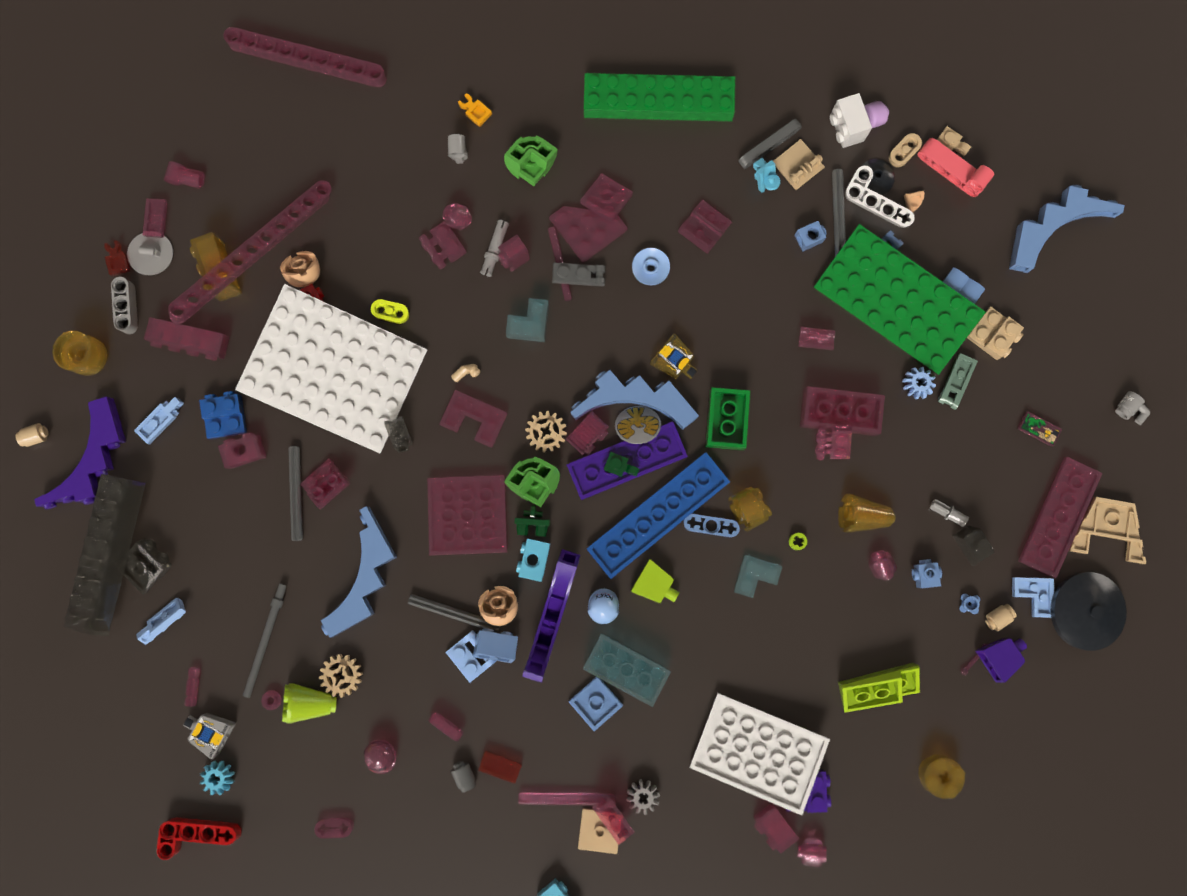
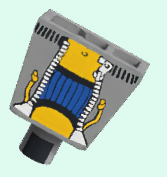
[183,713,236,759]

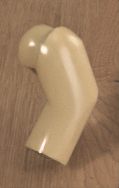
[451,364,480,382]

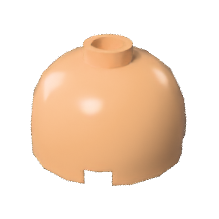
[280,251,320,288]
[478,586,518,626]

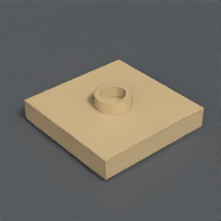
[578,808,622,854]

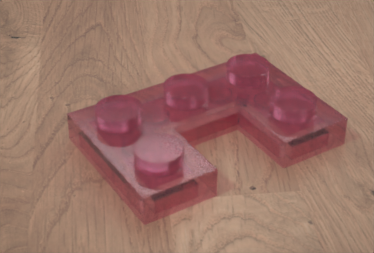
[439,390,508,448]

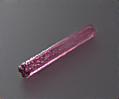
[518,793,616,806]

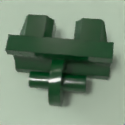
[514,505,550,537]

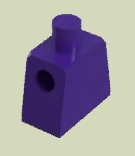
[975,638,1027,683]

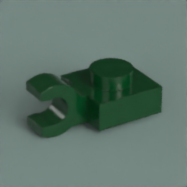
[604,452,639,477]

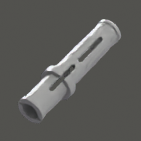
[480,220,509,277]

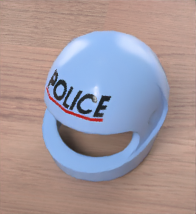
[588,589,619,624]

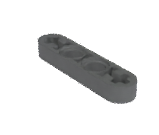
[738,119,802,169]

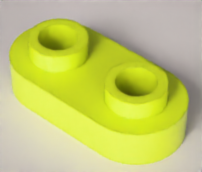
[371,299,409,324]

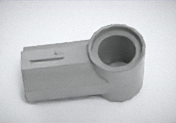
[448,134,468,164]

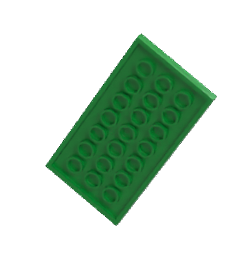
[814,224,986,375]

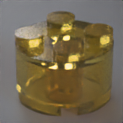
[728,487,772,532]
[919,754,965,799]

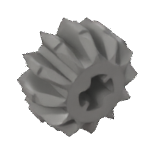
[626,779,660,815]

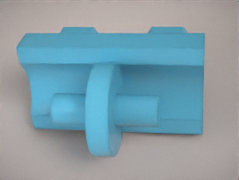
[753,158,780,193]

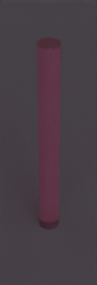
[548,227,572,301]

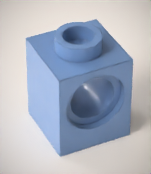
[795,221,826,252]

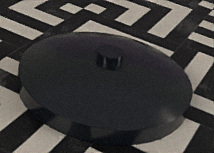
[1050,572,1127,651]

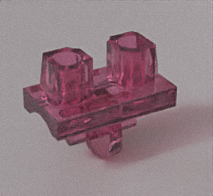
[798,327,835,350]

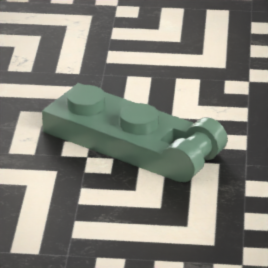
[937,353,978,410]

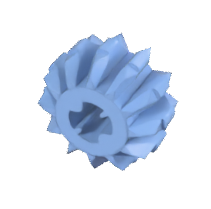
[902,367,936,399]

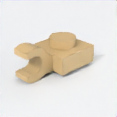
[937,126,971,157]

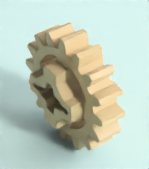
[525,411,567,453]
[319,654,363,697]

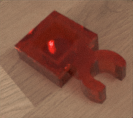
[104,240,130,276]

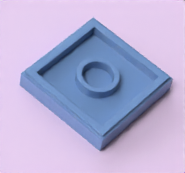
[568,675,623,731]

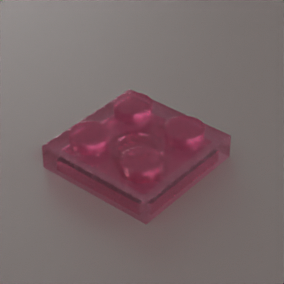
[580,173,633,223]

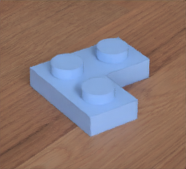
[1012,577,1054,618]

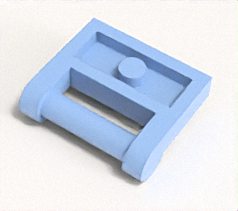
[446,630,496,683]

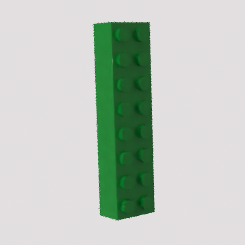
[584,73,735,121]

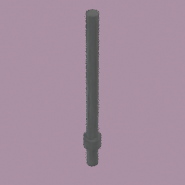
[243,583,287,698]

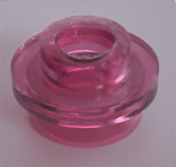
[261,690,282,710]

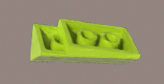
[838,663,920,713]

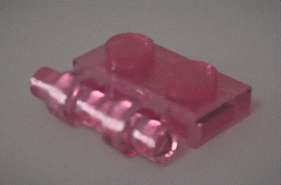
[419,221,467,269]
[815,426,852,460]

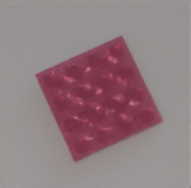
[427,475,507,556]

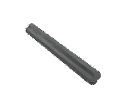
[832,169,846,257]
[288,446,303,541]
[408,594,501,633]

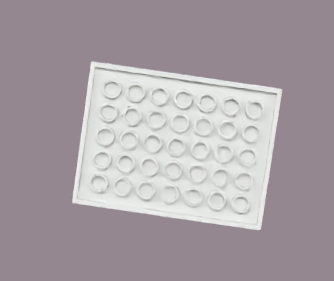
[235,284,427,453]

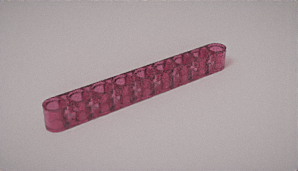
[223,27,387,87]

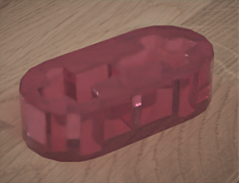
[428,711,464,742]
[314,818,354,839]

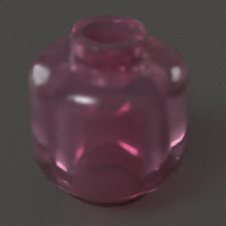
[443,203,472,230]
[868,550,897,580]
[797,839,827,867]

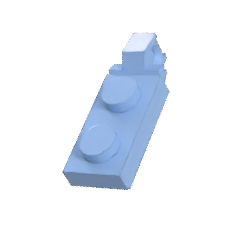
[134,397,184,444]
[136,597,186,645]

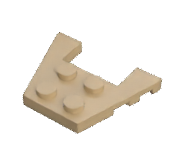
[1068,497,1146,564]

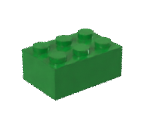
[705,387,750,450]

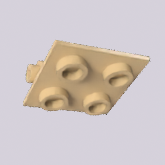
[773,139,825,190]

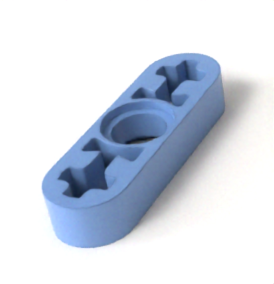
[683,514,740,537]

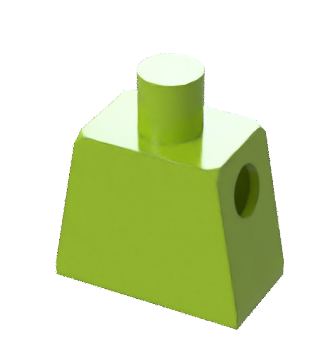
[631,559,680,603]

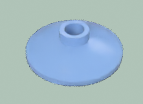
[632,248,670,285]

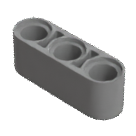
[111,277,138,334]

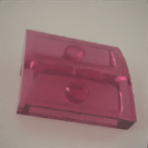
[678,200,732,254]

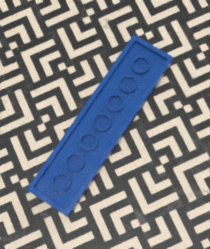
[587,452,730,579]

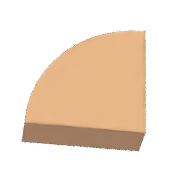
[904,191,924,212]

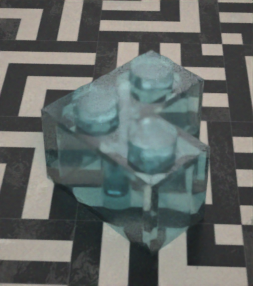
[506,298,549,342]

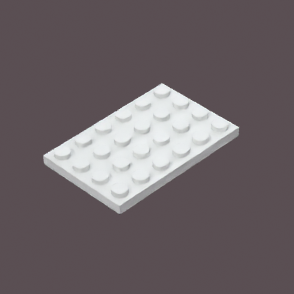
[690,693,830,815]

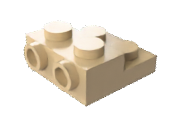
[967,307,1024,360]

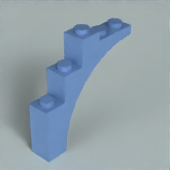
[1009,185,1124,273]
[571,370,699,430]

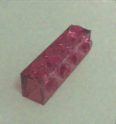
[144,317,229,361]

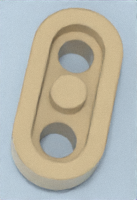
[889,133,922,167]

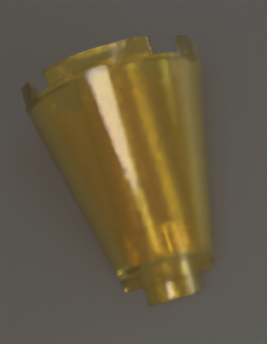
[838,494,895,533]

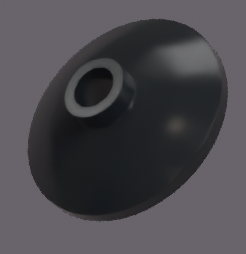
[859,159,895,195]

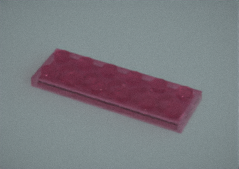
[1019,457,1103,578]

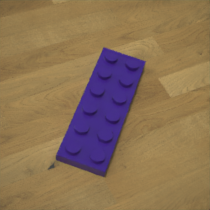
[567,422,688,500]

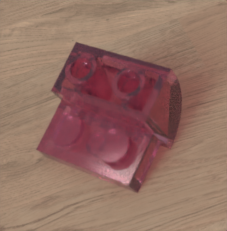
[301,458,351,510]

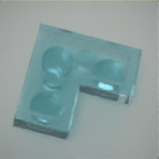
[734,555,782,598]

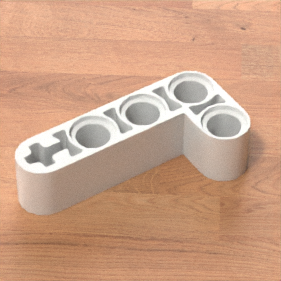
[845,166,914,228]

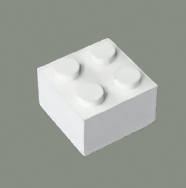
[830,93,872,148]

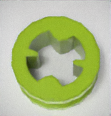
[789,533,807,550]

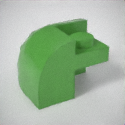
[504,135,558,186]
[504,457,560,507]

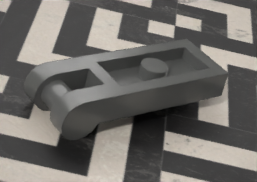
[552,263,605,286]

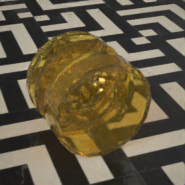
[52,331,107,376]

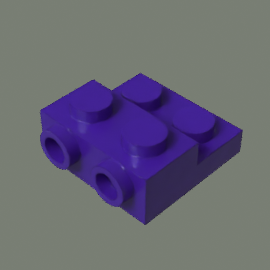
[785,769,831,813]

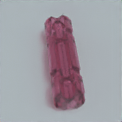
[184,668,200,707]

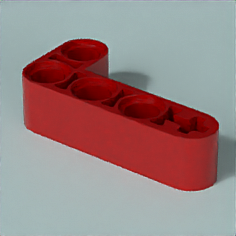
[157,817,242,860]

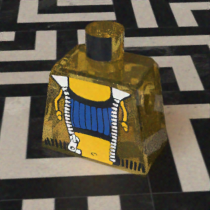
[650,334,698,379]

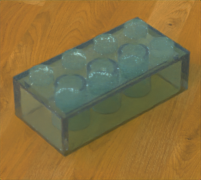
[583,633,671,707]

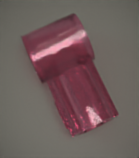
[163,161,205,189]

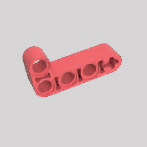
[917,138,994,197]

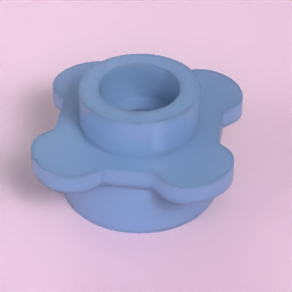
[959,593,980,614]

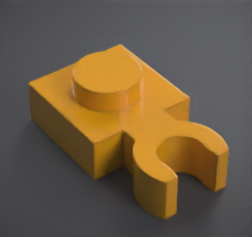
[458,93,492,127]

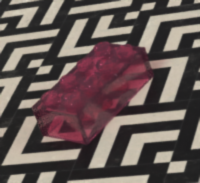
[800,386,885,436]

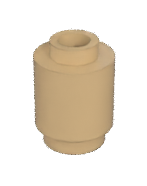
[16,423,48,447]
[985,604,1017,631]

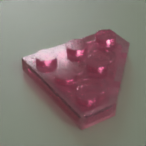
[549,206,628,263]

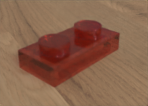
[478,751,522,784]

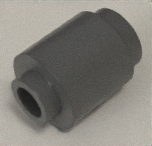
[451,761,476,792]

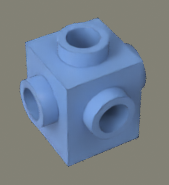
[912,559,942,588]

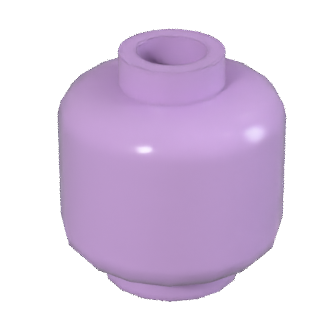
[864,101,889,128]

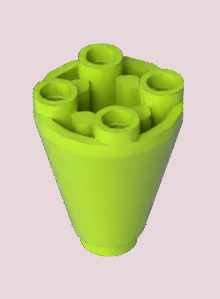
[282,683,336,723]

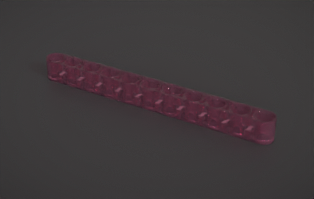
[168,180,332,324]

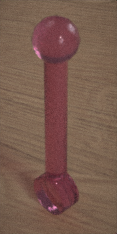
[960,643,988,676]

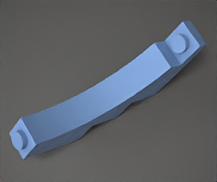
[321,506,397,638]

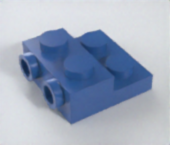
[199,391,247,439]

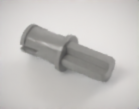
[930,499,969,527]

